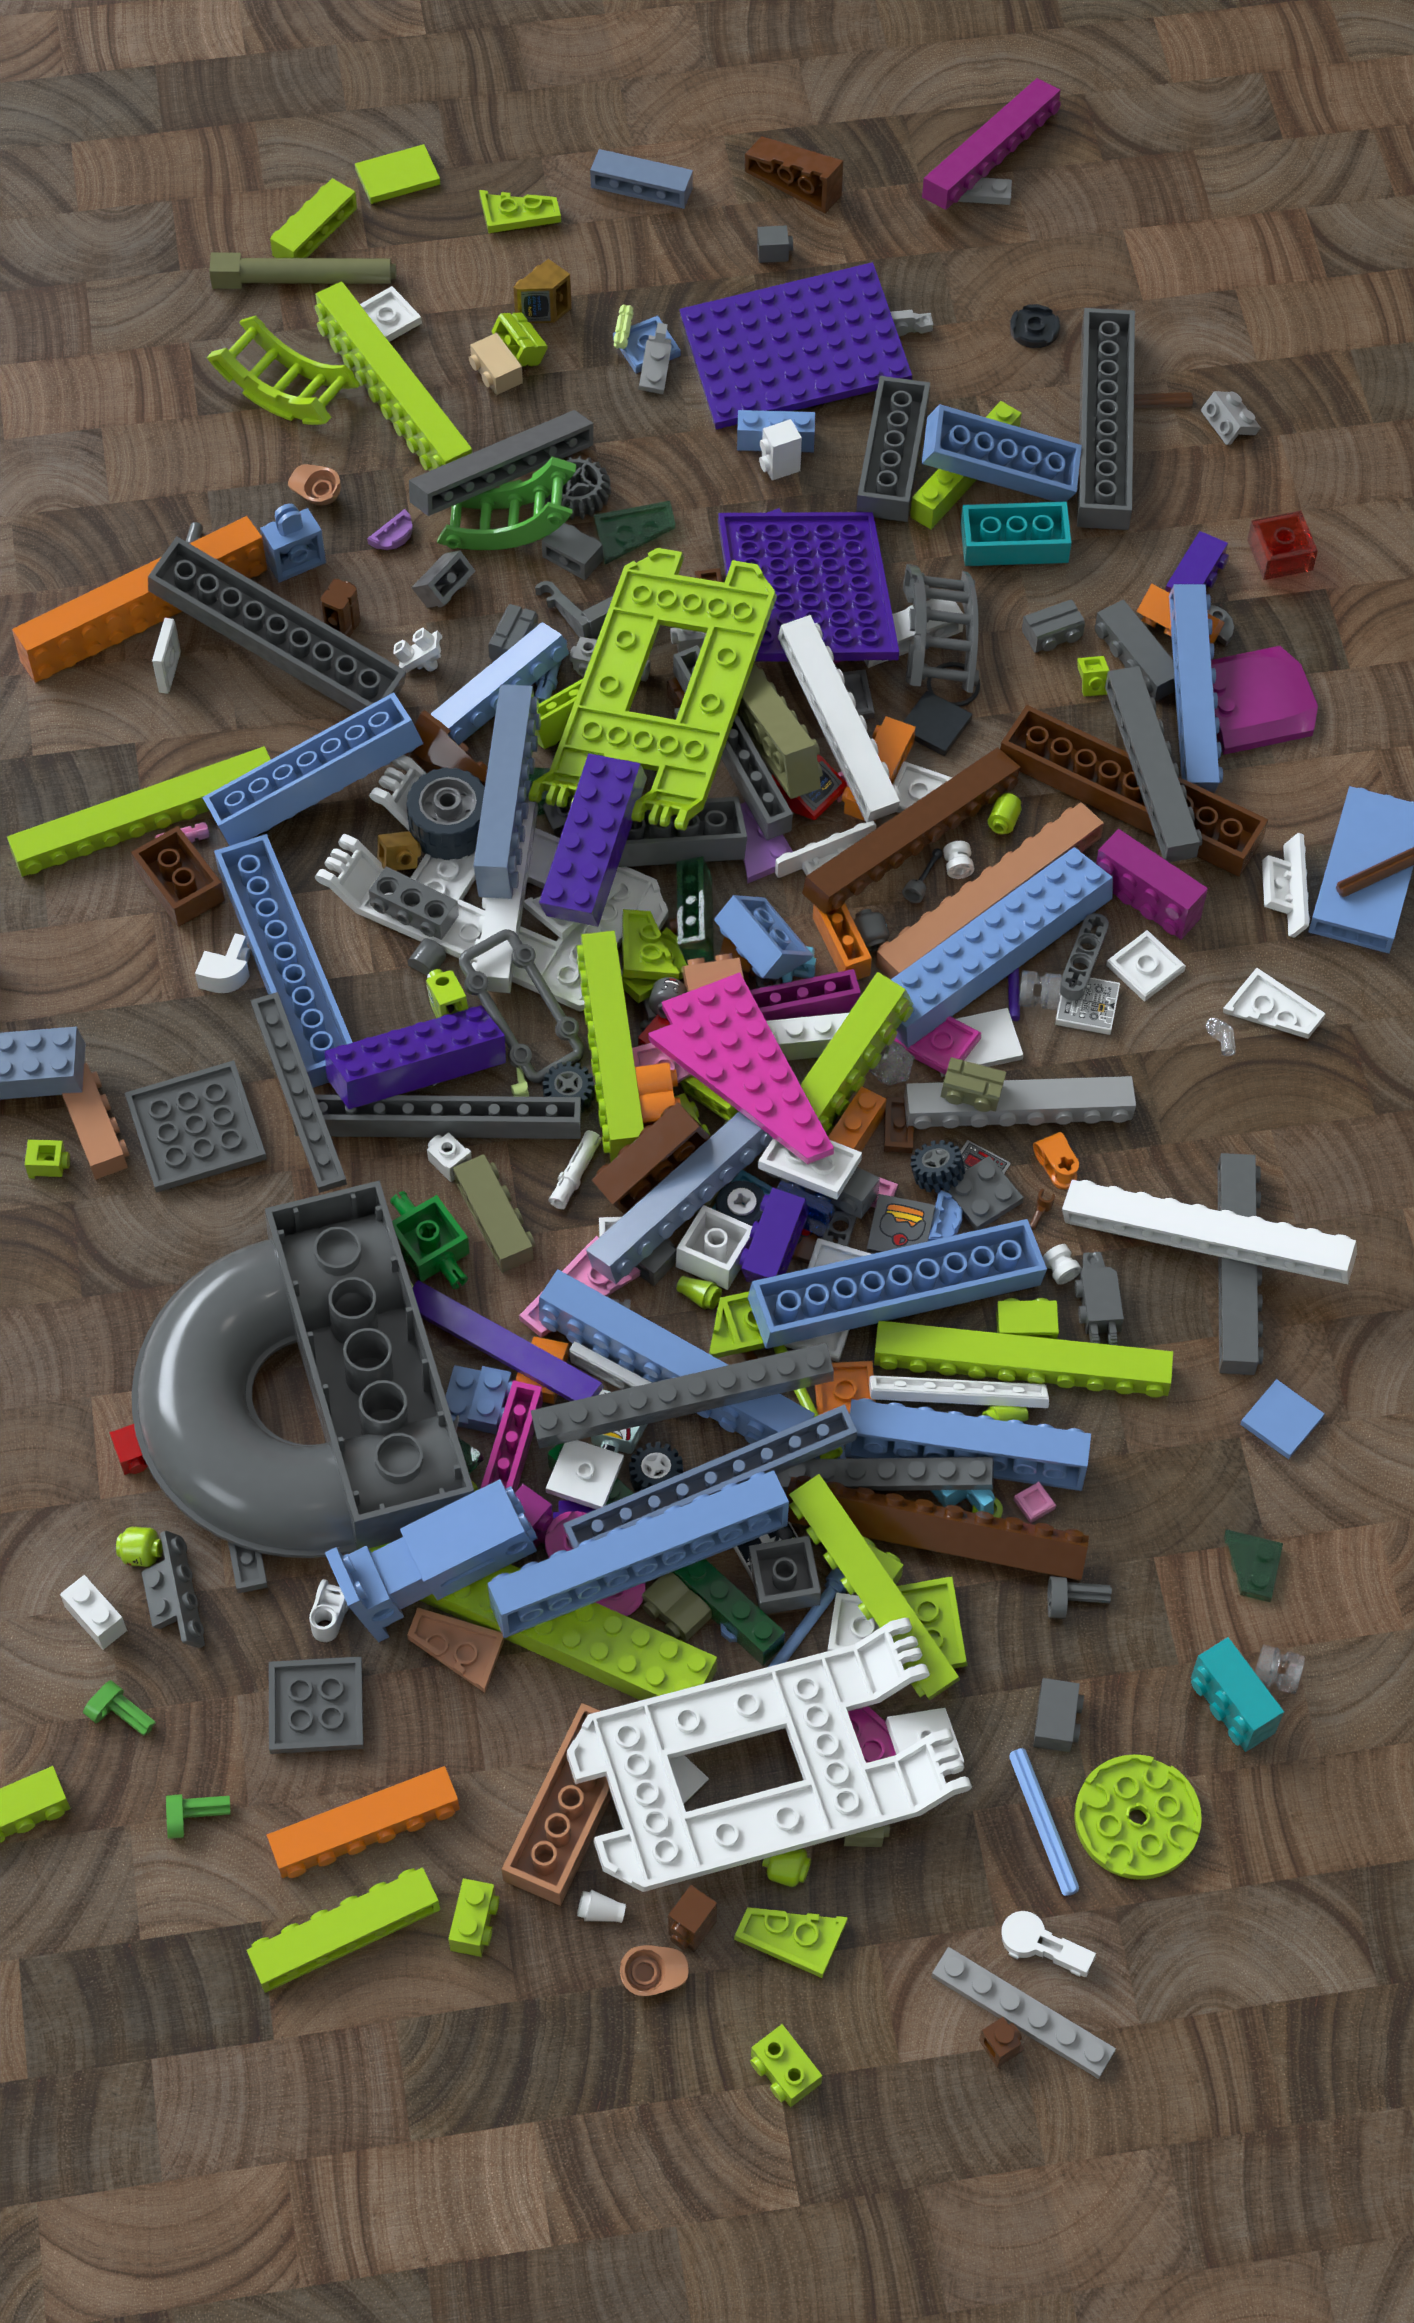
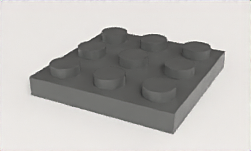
[269,1657,364,1754]

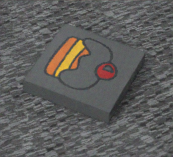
[867,1194,935,1253]

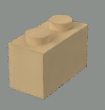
[469,333,523,395]

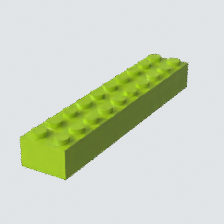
[315,281,472,471]
[420,1564,717,1700]

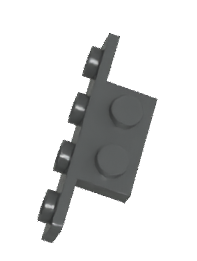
[142,1531,205,1648]

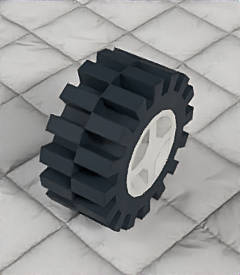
[629,1442,684,1492]

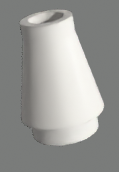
[577,1889,626,1923]

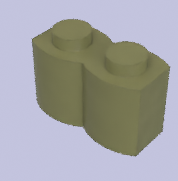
[642,1572,712,1642]

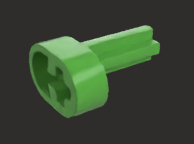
[83,1680,156,1736]
[166,1794,231,1839]

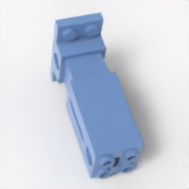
[325,1479,538,1642]

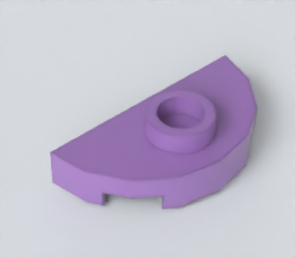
[367,509,413,550]

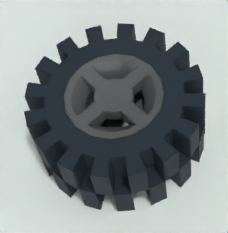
[543,1061,594,1114]
[910,1140,965,1193]

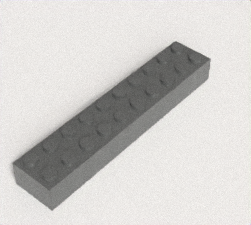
[1077,308,1135,530]
[148,536,406,713]

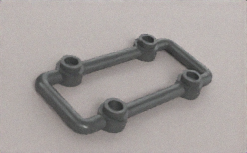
[459,929,584,1083]

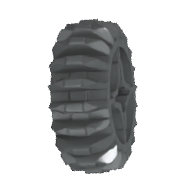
[545,455,611,520]

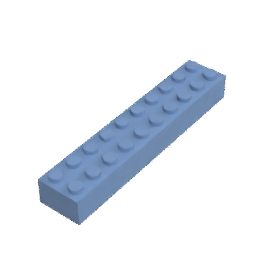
[214,834,353,1088]
[891,847,1113,1048]
[748,1219,1047,1349]
[539,1269,815,1444]
[488,1470,789,1638]

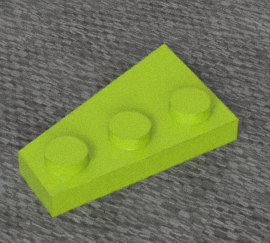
[479,190,561,233]

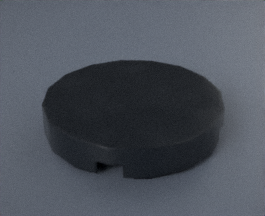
[1010,304,1060,348]

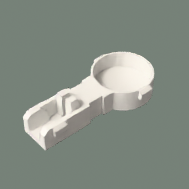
[1002,1911,1096,1977]

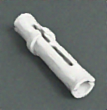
[549,1130,602,1209]

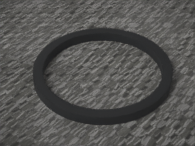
[927,662,980,707]

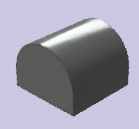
[408,938,446,976]

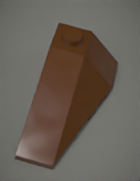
[405,710,488,785]

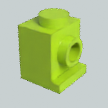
[24,1140,70,1179]

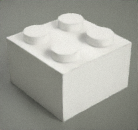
[676,1205,753,1290]

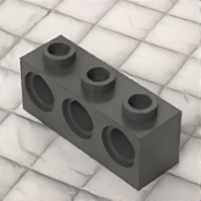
[369,866,459,940]

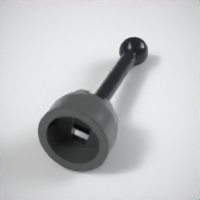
[902,848,943,903]

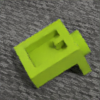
[1078,656,1109,697]

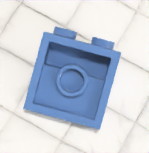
[445,1365,513,1434]

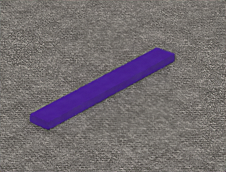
[412,1280,604,1401]

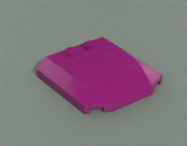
[1211,646,1318,755]

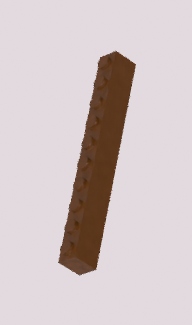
[802,747,1020,914]
[786,1476,1089,1580]

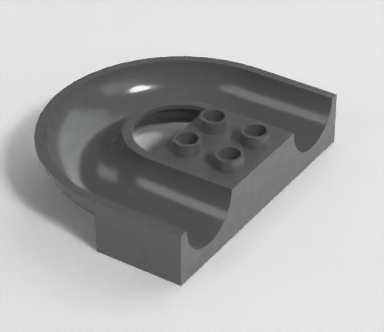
[131,1180,474,1558]

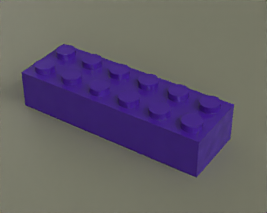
[539,753,647,927]
[325,1005,506,1109]

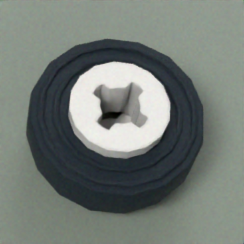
[716,1181,765,1226]

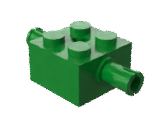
[390,1191,470,1289]

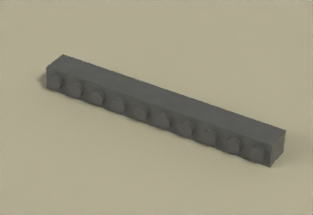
[292,1095,582,1139]
[531,1343,834,1449]

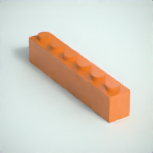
[267,1766,460,1878]

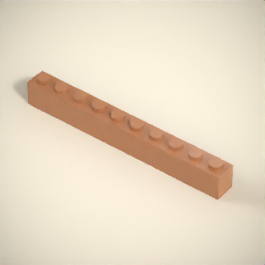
[876,802,1104,980]

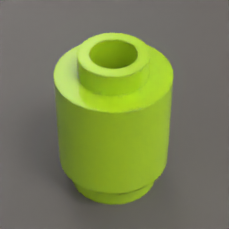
[988,793,1022,834]

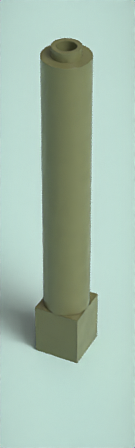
[209,252,397,289]

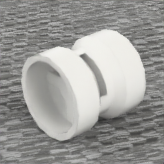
[943,841,974,879]
[1043,1244,1082,1284]

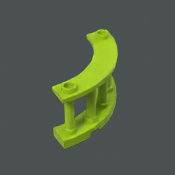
[207,316,361,425]

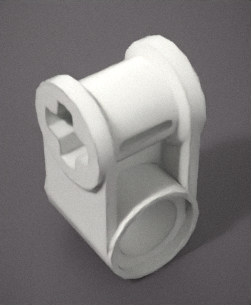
[309,1579,349,1642]

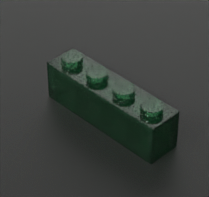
[677,856,714,965]

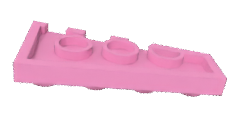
[519,1236,640,1338]

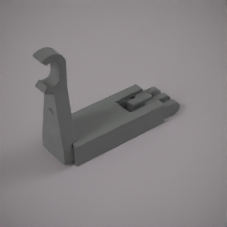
[535,581,614,639]

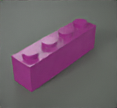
[750,969,861,1021]

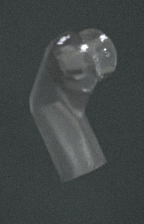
[1205,1017,1236,1056]

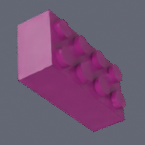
[1096,829,1208,940]

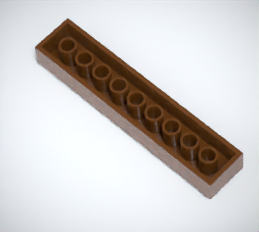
[1000,705,1268,877]

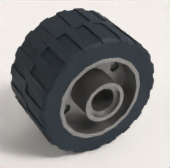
[406,767,485,860]

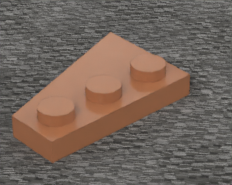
[407,1608,505,1693]

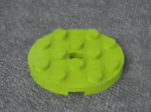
[1074,1755,1202,1879]

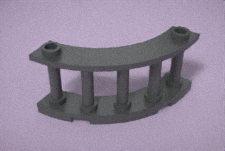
[902,564,979,693]

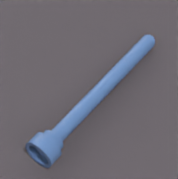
[768,1568,847,1667]

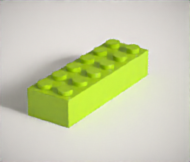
[801,972,913,1136]

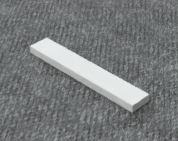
[869,1376,1049,1408]

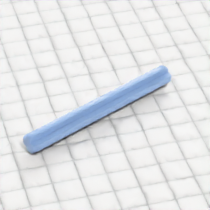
[1010,1748,1079,1896]

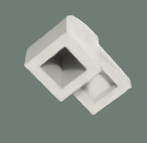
[195,933,251,993]

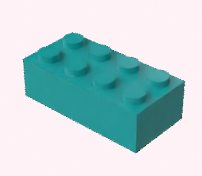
[961,502,1071,566]

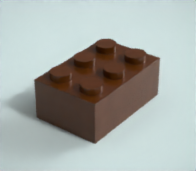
[131,826,225,927]

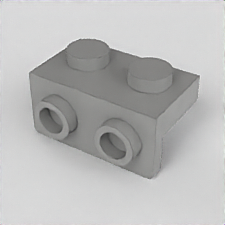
[1201,391,1261,445]

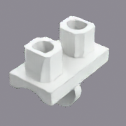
[393,628,442,673]

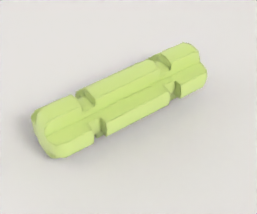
[614,305,633,349]

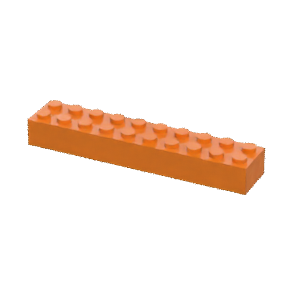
[12,516,267,683]

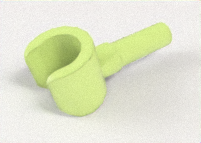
[511,1068,529,1097]

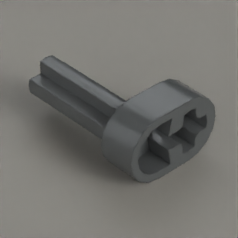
[1047,1576,1112,1619]

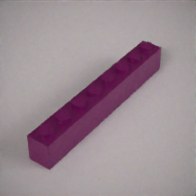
[922,78,1061,210]

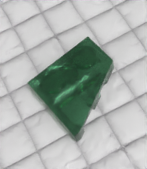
[1224,1529,1283,1602]

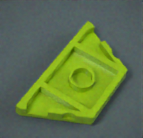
[709,1292,765,1358]

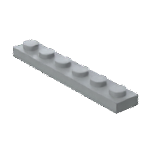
[931,1947,1116,2079]

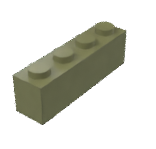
[453,1154,536,1273]

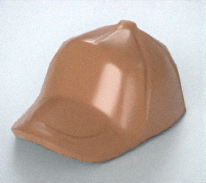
[288,464,341,505]
[620,1945,689,1996]

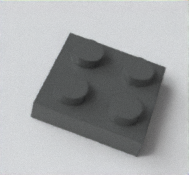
[943,1156,1024,1231]

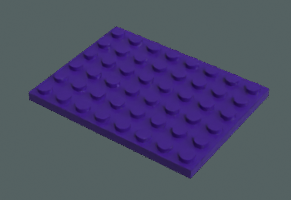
[679,262,912,429]
[718,512,899,662]

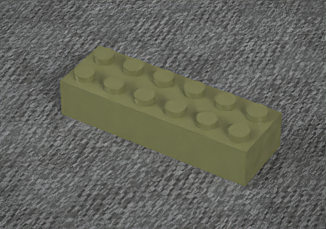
[736,663,823,799]

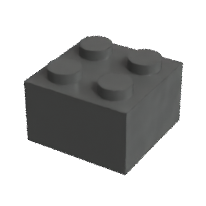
[749,1536,821,1615]

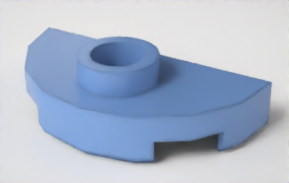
[928,1190,962,1241]

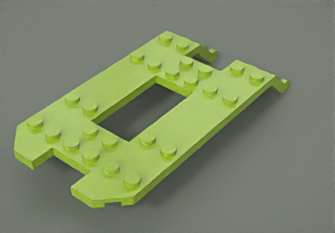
[528,548,777,831]

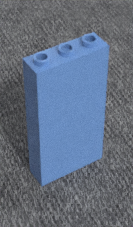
[1309,786,1414,953]

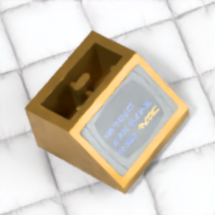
[513,259,572,323]

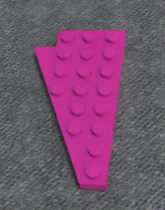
[648,972,834,1164]

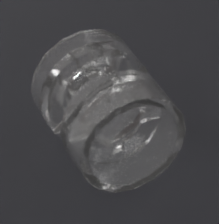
[1018,970,1061,1010]
[1255,1644,1305,1694]

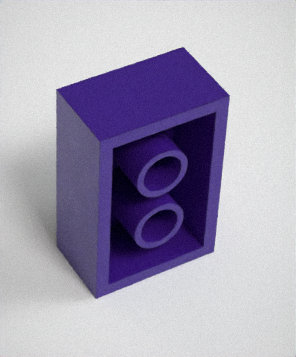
[739,1187,809,1283]

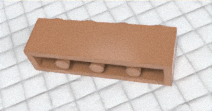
[62,1063,130,1180]

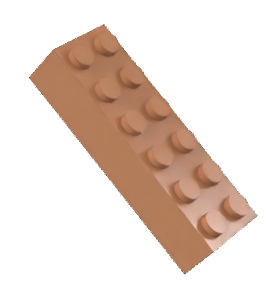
[502,1703,612,1906]

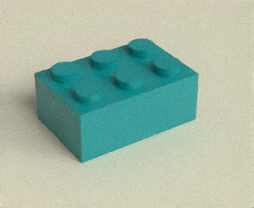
[1191,1637,1284,1752]

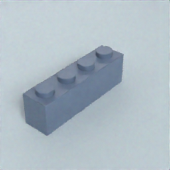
[590,149,693,209]

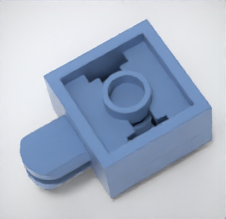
[260,504,326,582]

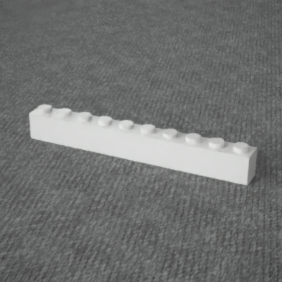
[1062,1180,1357,1284]

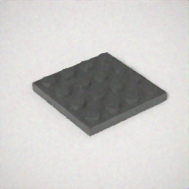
[125,1060,267,1193]

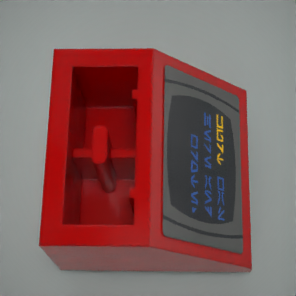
[772,755,847,820]

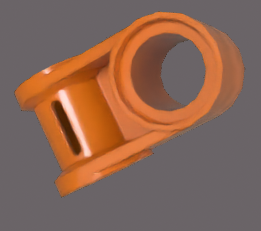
[1033,1132,1079,1190]

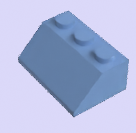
[714,895,814,979]

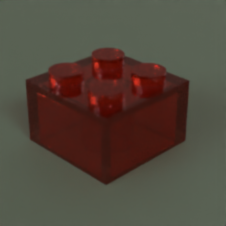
[1247,511,1318,580]

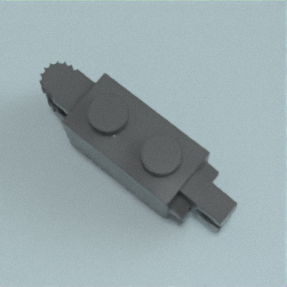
[1075,1252,1124,1346]

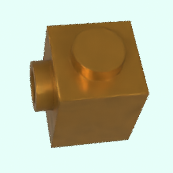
[377,831,421,871]

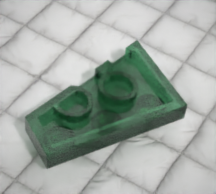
[594,501,676,565]

